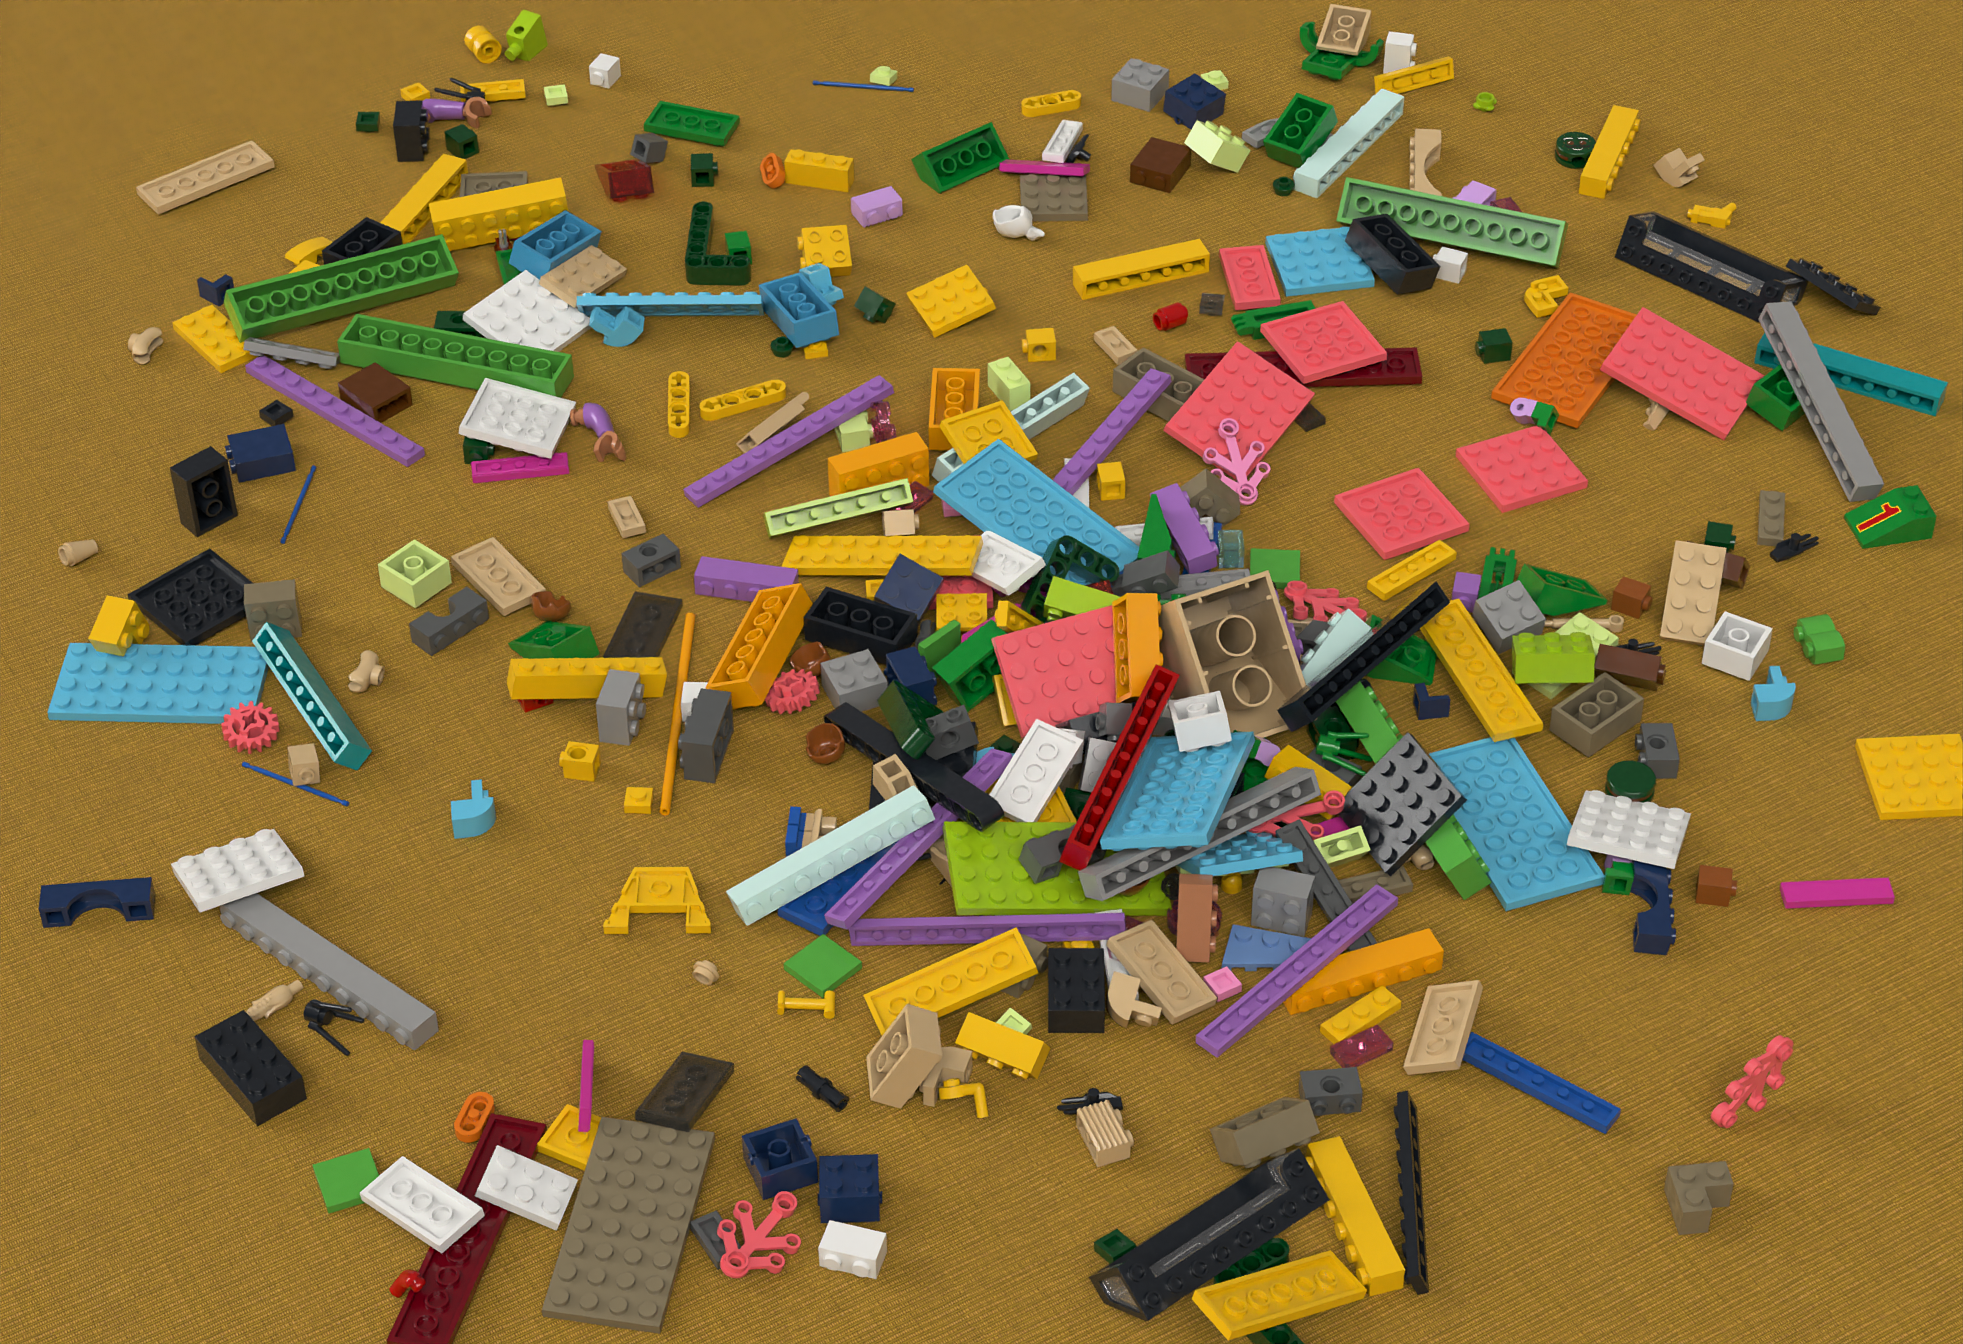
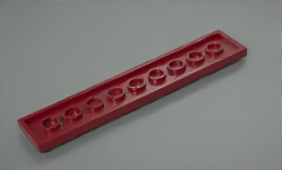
[1184,347,1423,387]
[387,1113,547,1344]

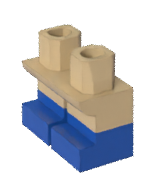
[785,806,837,857]

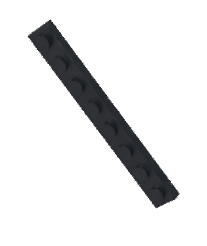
[1394,1090,1429,1295]

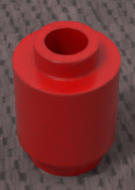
[1153,302,1188,331]

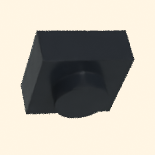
[259,400,294,426]

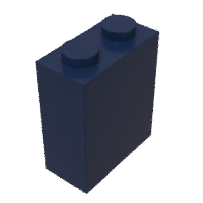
[225,424,296,483]

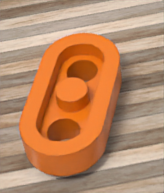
[760,153,785,189]
[454,1092,495,1143]

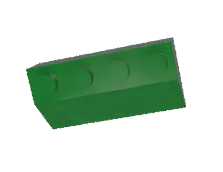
[911,122,1010,193]

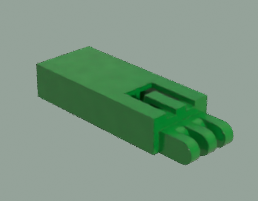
[1231,300,1316,340]
[1478,547,1517,599]

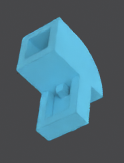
[799,263,844,305]
[589,306,645,347]
[1751,666,1796,721]
[451,779,496,839]

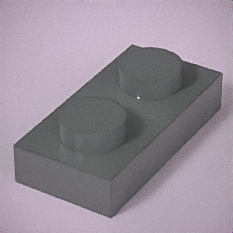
[690,1210,741,1270]

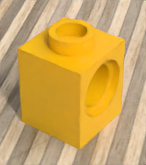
[1021,328,1056,362]
[1096,462,1125,501]
[559,741,601,782]

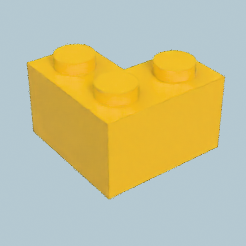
[88,595,150,657]

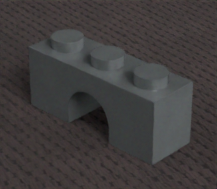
[409,587,489,656]
[1019,824,1107,884]

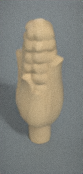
[246,980,303,1021]

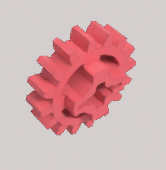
[765,669,820,714]
[221,701,279,754]

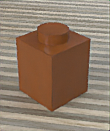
[1611,576,1653,619]
[1695,865,1737,907]

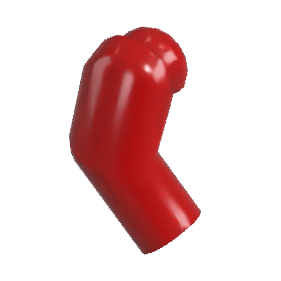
[389,1269,426,1298]

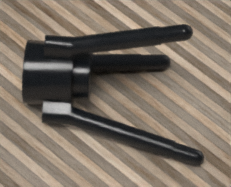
[434,78,485,102]
[303,999,364,1056]

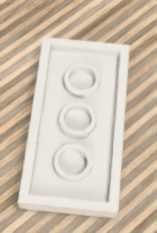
[972,531,1046,596]
[989,719,1084,822]
[360,1156,485,1254]

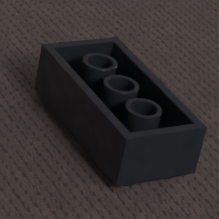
[1345,214,1441,295]
[804,587,918,664]
[194,1010,307,1127]

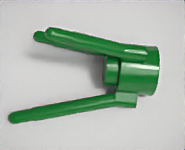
[1315,731,1373,776]

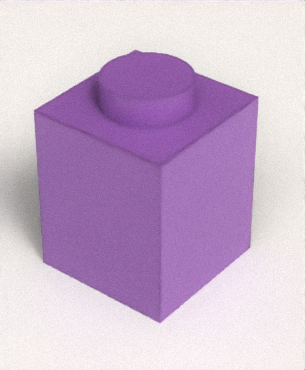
[1452,572,1481,613]

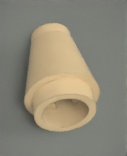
[58,539,98,566]

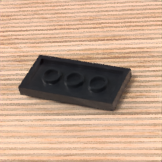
[1786,258,1881,315]

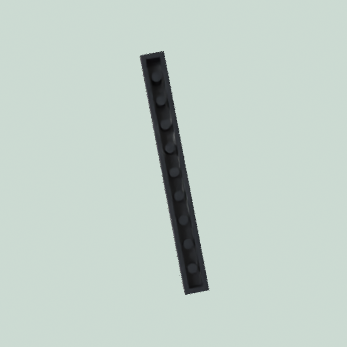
[1277,581,1450,732]

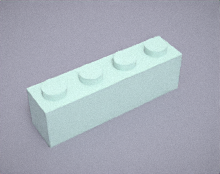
[1300,608,1371,685]

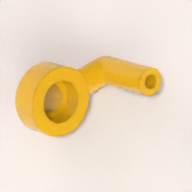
[938,1078,989,1118]

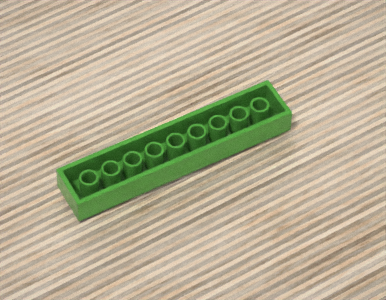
[1336,177,1568,268]
[224,234,459,343]
[337,314,574,398]
[1336,681,1492,900]

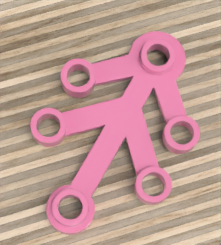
[1203,418,1270,505]

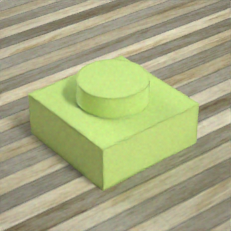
[870,66,898,86]
[1201,70,1229,90]
[544,84,568,106]
[996,1008,1032,1035]

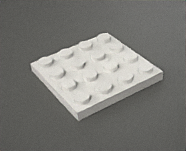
[462,270,592,352]
[458,378,576,459]
[1567,790,1691,869]
[171,829,304,912]

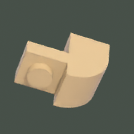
[1653,148,1705,187]
[1106,971,1162,1028]
[919,1047,972,1107]

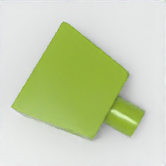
[505,9,548,61]

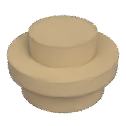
[692,960,719,985]

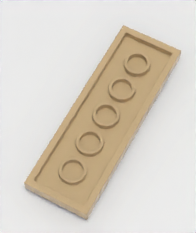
[136,140,274,214]

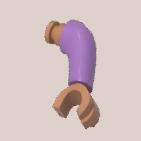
[423,97,492,129]
[570,403,626,462]

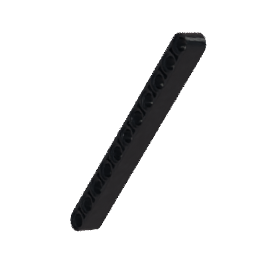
[823,702,1004,832]

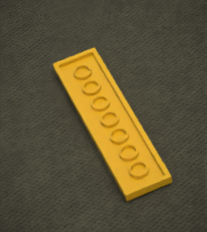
[781,535,983,576]
[1420,599,1543,742]

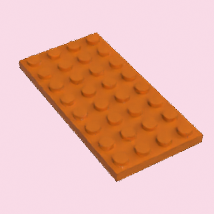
[1491,292,1637,429]

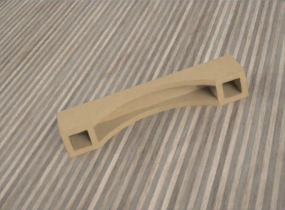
[1409,129,1442,196]
[873,754,952,887]

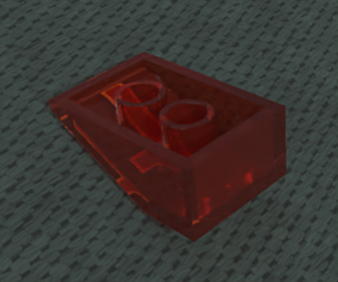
[595,159,654,202]

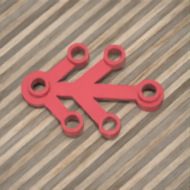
[1284,581,1367,622]
[1247,790,1345,840]
[1711,1035,1793,1128]
[717,1191,801,1278]

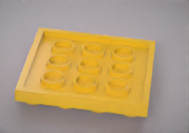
[1855,734,1963,820]

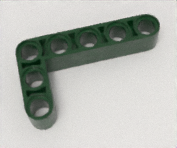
[685,201,751,286]
[1020,535,1120,624]
[877,680,944,760]
[1213,1238,1304,1344]

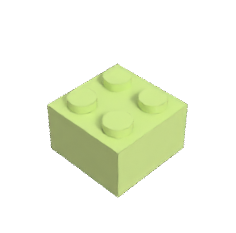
[1184,120,1251,173]
[378,539,452,608]

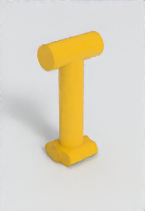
[777,990,835,1019]

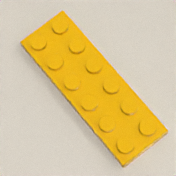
[863,927,1038,1036]
[1192,1250,1367,1341]

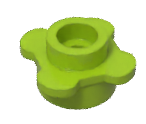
[1473,92,1497,111]

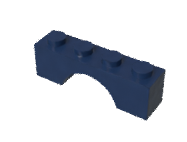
[1630,860,1676,955]
[39,877,156,928]

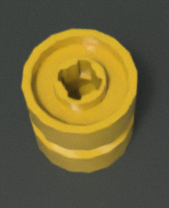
[464,25,502,63]

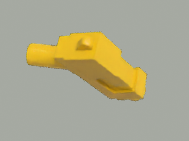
[1687,202,1737,229]

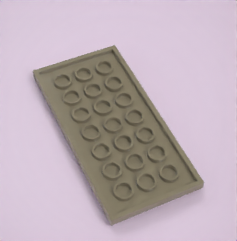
[542,1117,715,1334]

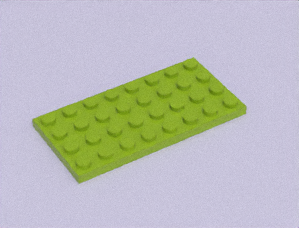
[942,821,1172,916]

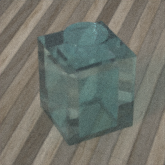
[1217,530,1245,568]

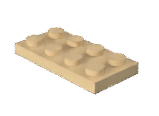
[539,245,627,308]
[451,537,546,616]
[1660,540,1726,646]
[1106,920,1218,1024]
[1403,980,1483,1075]

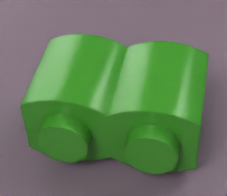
[1794,614,1845,665]

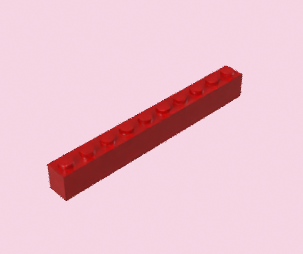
[1059,664,1180,871]

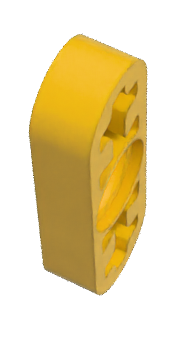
[1021,90,1081,117]

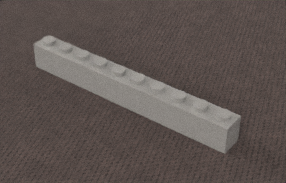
[1758,301,1884,502]
[1078,767,1321,901]
[220,893,439,1051]

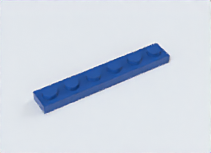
[1462,1032,1621,1134]

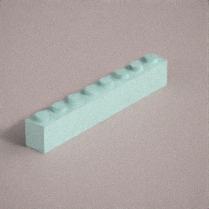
[1293,89,1404,198]
[932,373,1090,482]
[726,785,935,926]

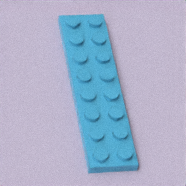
[576,292,764,317]

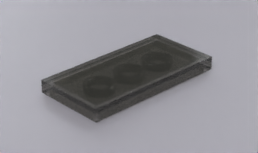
[603,591,683,658]
[635,1051,734,1132]

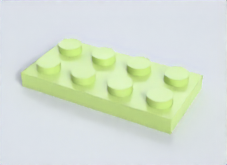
[1512,612,1619,699]

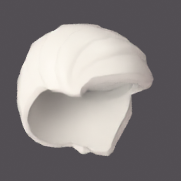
[993,205,1045,241]

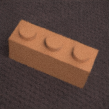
[1176,873,1218,962]

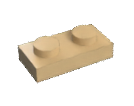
[1094,326,1138,365]
[608,496,646,538]

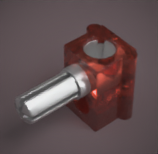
[494,229,512,254]

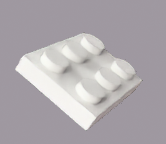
[475,1145,578,1231]

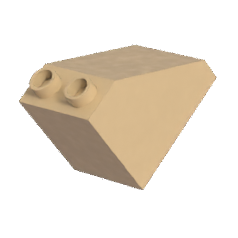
[1158,570,1317,738]

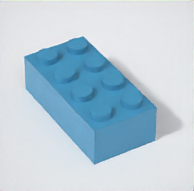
[509,210,602,280]
[759,272,839,348]

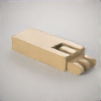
[736,392,809,453]

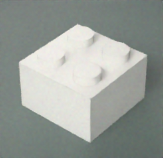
[1702,611,1773,681]
[1168,691,1232,752]

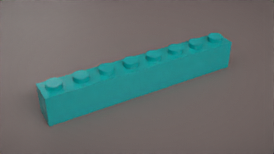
[1754,333,1948,417]
[252,622,372,770]

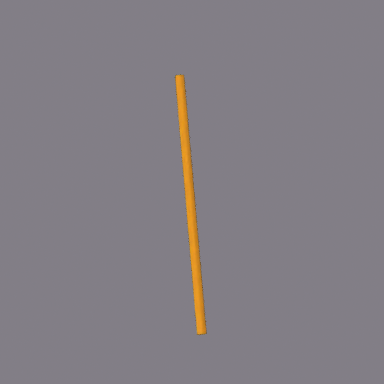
[659,613,696,816]

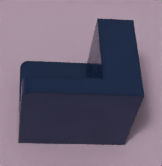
[197,274,234,307]
[1413,683,1451,720]

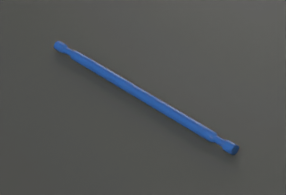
[813,80,914,92]
[280,465,316,544]
[242,762,349,806]

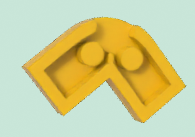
[1524,275,1569,318]

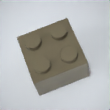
[244,579,302,642]

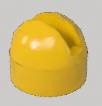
[1221,872,1243,894]

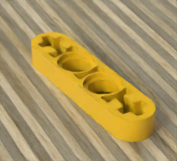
[668,371,690,438]
[699,380,786,421]

